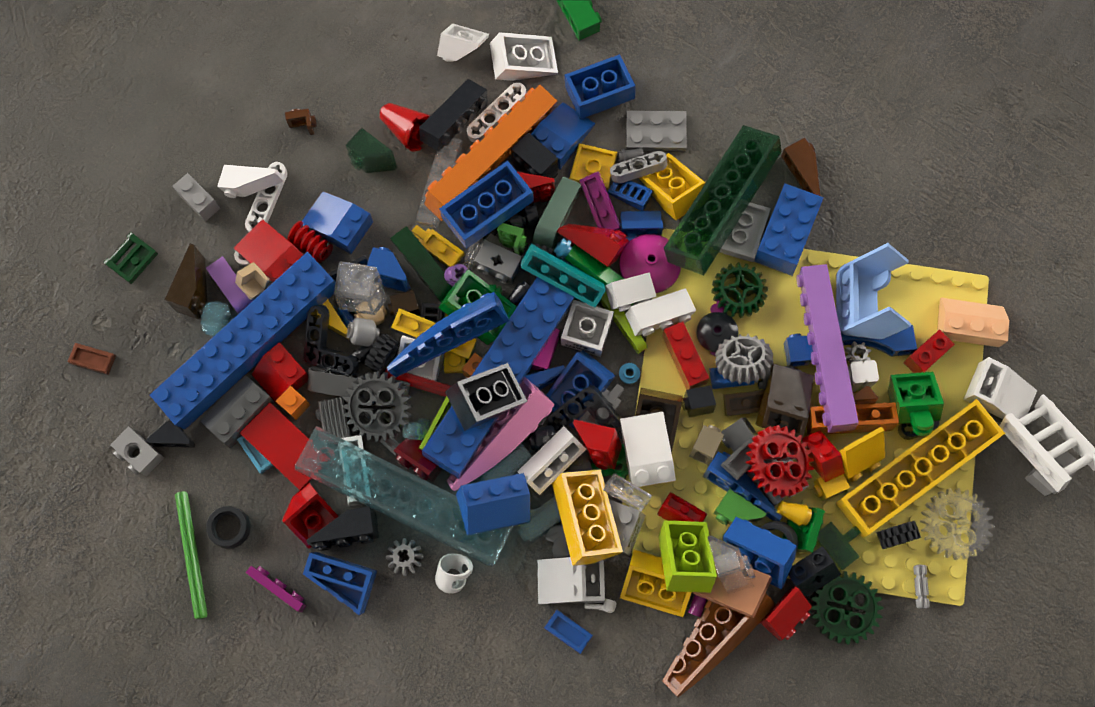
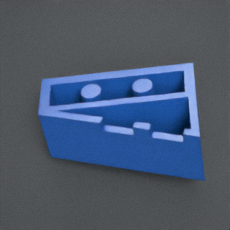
[303,552,377,615]

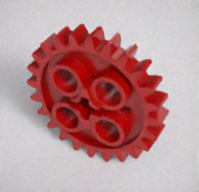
[746,425,814,498]

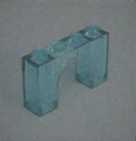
[479,443,561,544]

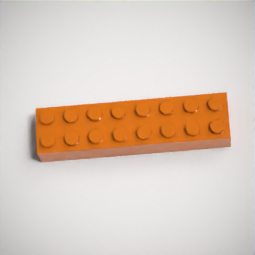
[424,85,557,221]

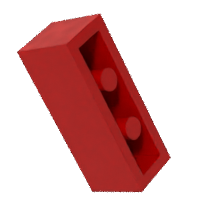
[662,322,709,390]

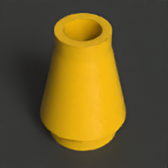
[777,501,812,526]

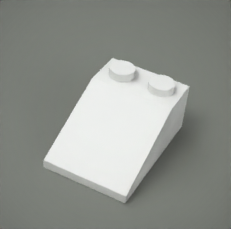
[490,32,558,81]
[620,412,676,488]

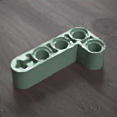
[533,177,582,250]

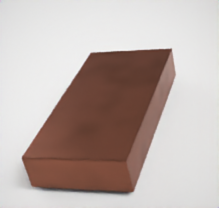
[68,343,116,375]

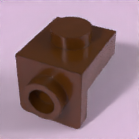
[285,108,317,135]

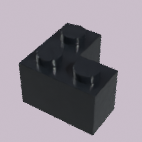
[511,133,558,178]

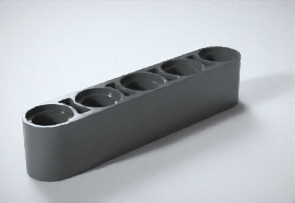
[307,366,410,406]

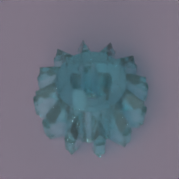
[200,301,231,337]

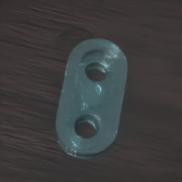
[402,418,432,440]

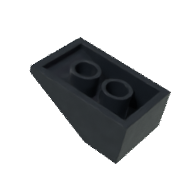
[445,363,528,431]

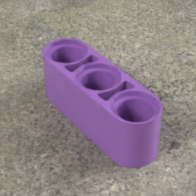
[206,256,254,314]

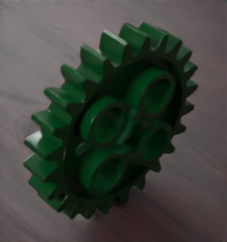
[810,571,883,645]

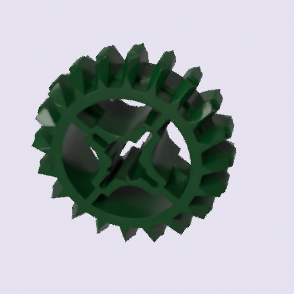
[711,262,768,318]

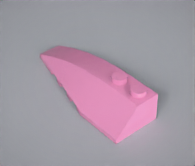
[447,377,555,491]

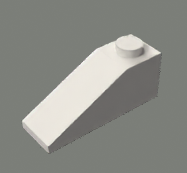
[217,165,285,198]

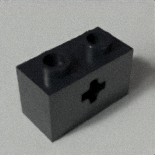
[788,546,841,598]

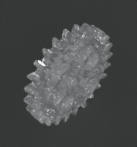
[920,488,995,560]

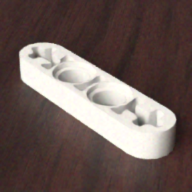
[467,83,526,142]
[245,162,288,232]

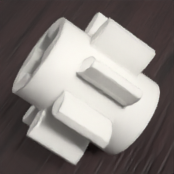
[844,341,871,363]

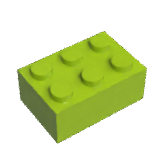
[659,520,717,593]

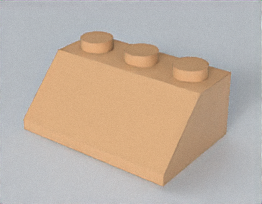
[937,298,1009,347]

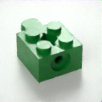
[888,372,944,436]

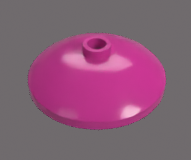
[620,234,681,293]

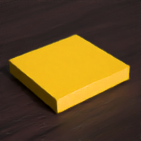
[569,143,618,191]

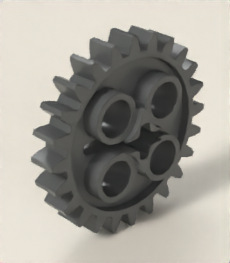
[342,371,412,442]

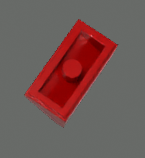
[657,492,707,522]

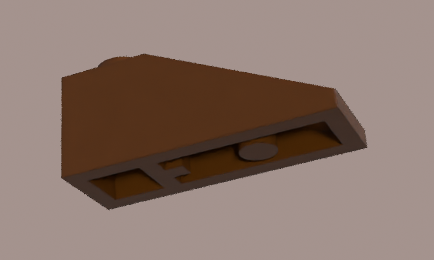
[781,138,820,196]

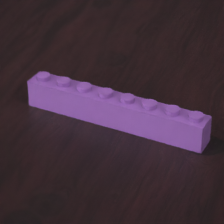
[796,264,859,433]

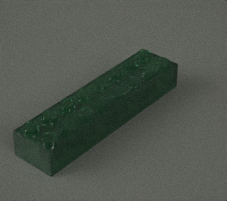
[664,125,782,276]

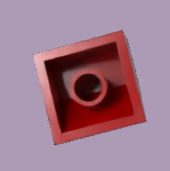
[252,342,308,406]
[573,420,622,470]
[760,586,812,641]

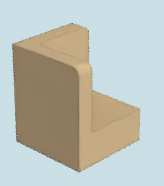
[235,262,270,300]

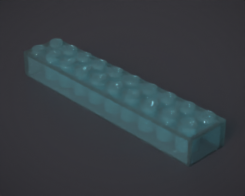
[295,426,513,567]

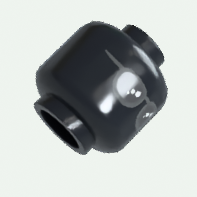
[529,425,557,453]

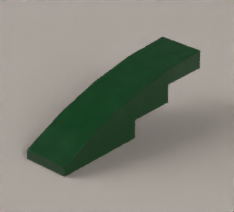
[390,226,453,303]

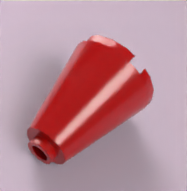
[380,103,430,152]

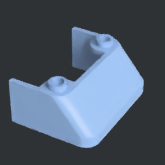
[836,243,911,339]

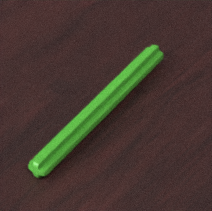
[175,491,207,619]

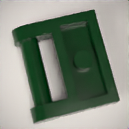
[103,232,158,284]

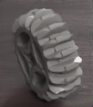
[715,333,773,385]

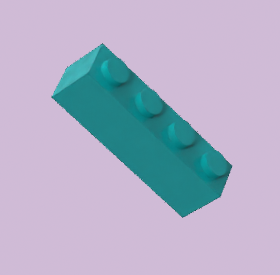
[521,244,606,308]

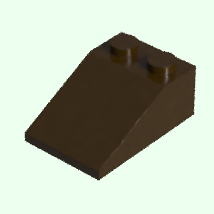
[164,243,207,320]
[635,388,683,453]

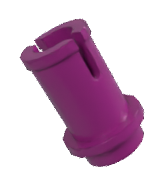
[688,595,707,618]

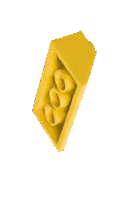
[552,470,623,566]

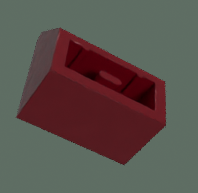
[394,434,443,482]

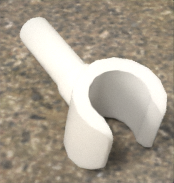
[585,599,617,613]

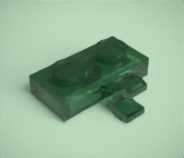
[817,522,861,571]

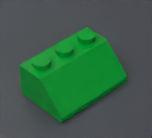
[438,269,517,345]

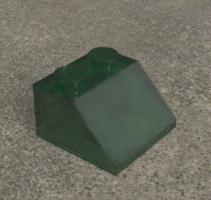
[346,128,398,173]

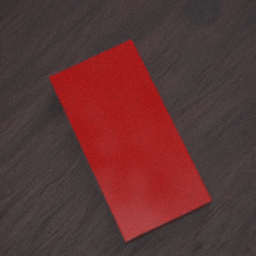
[240,403,331,490]

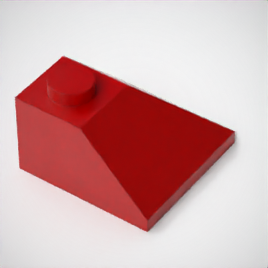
[282,483,339,549]

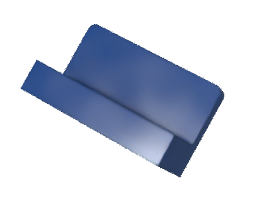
[620,211,663,236]

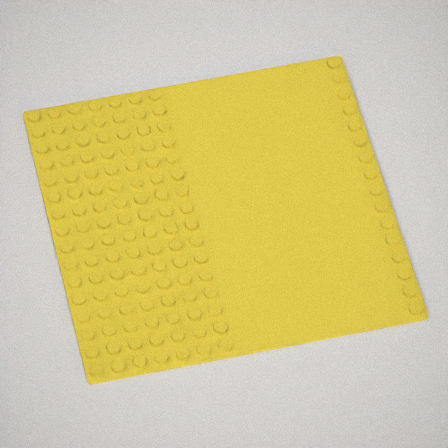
[622,229,989,606]

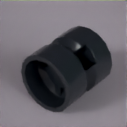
[508,202,539,231]

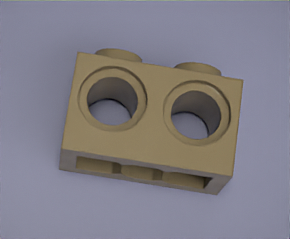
[689,425,724,466]

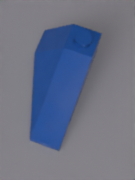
[703,451,782,521]

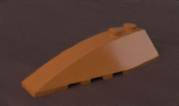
[662,593,776,697]

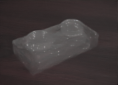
[603,474,652,512]

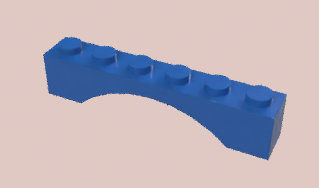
[784,325,917,367]

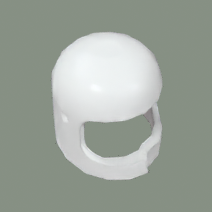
[435,554,473,594]

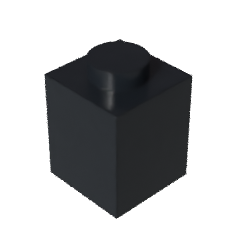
[682,385,716,417]

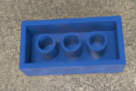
[439,160,534,249]
[754,184,824,276]

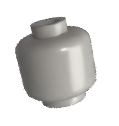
[347,318,380,347]

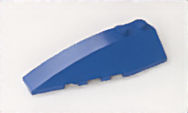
[387,292,509,377]

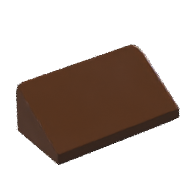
[853,386,878,404]

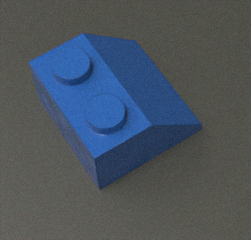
[365,247,411,292]

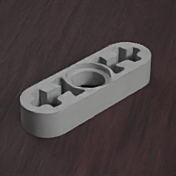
[610,151,668,183]

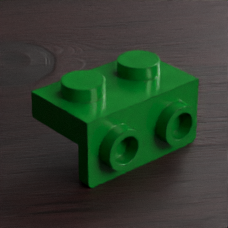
[782,503,825,553]

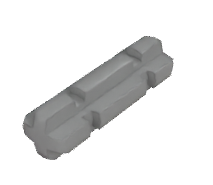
[913,565,930,609]

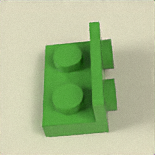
[497,223,528,256]

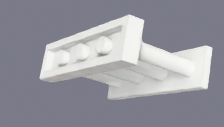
[1000,394,1095,493]

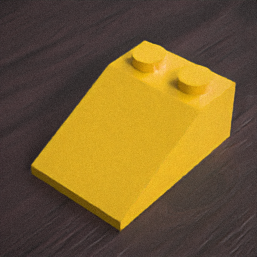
[639,153,708,220]
[839,427,885,482]

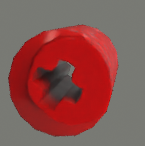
[287,221,333,263]

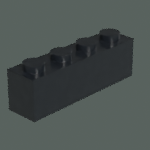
[419,79,488,152]

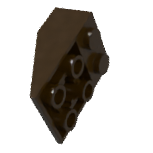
[755,364,814,439]

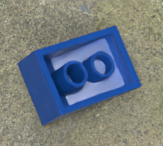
[531,103,595,170]
[302,192,373,254]
[546,350,616,429]

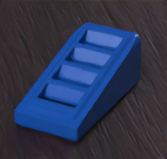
[608,181,653,211]
[525,365,565,390]

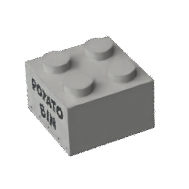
[609,499,646,556]

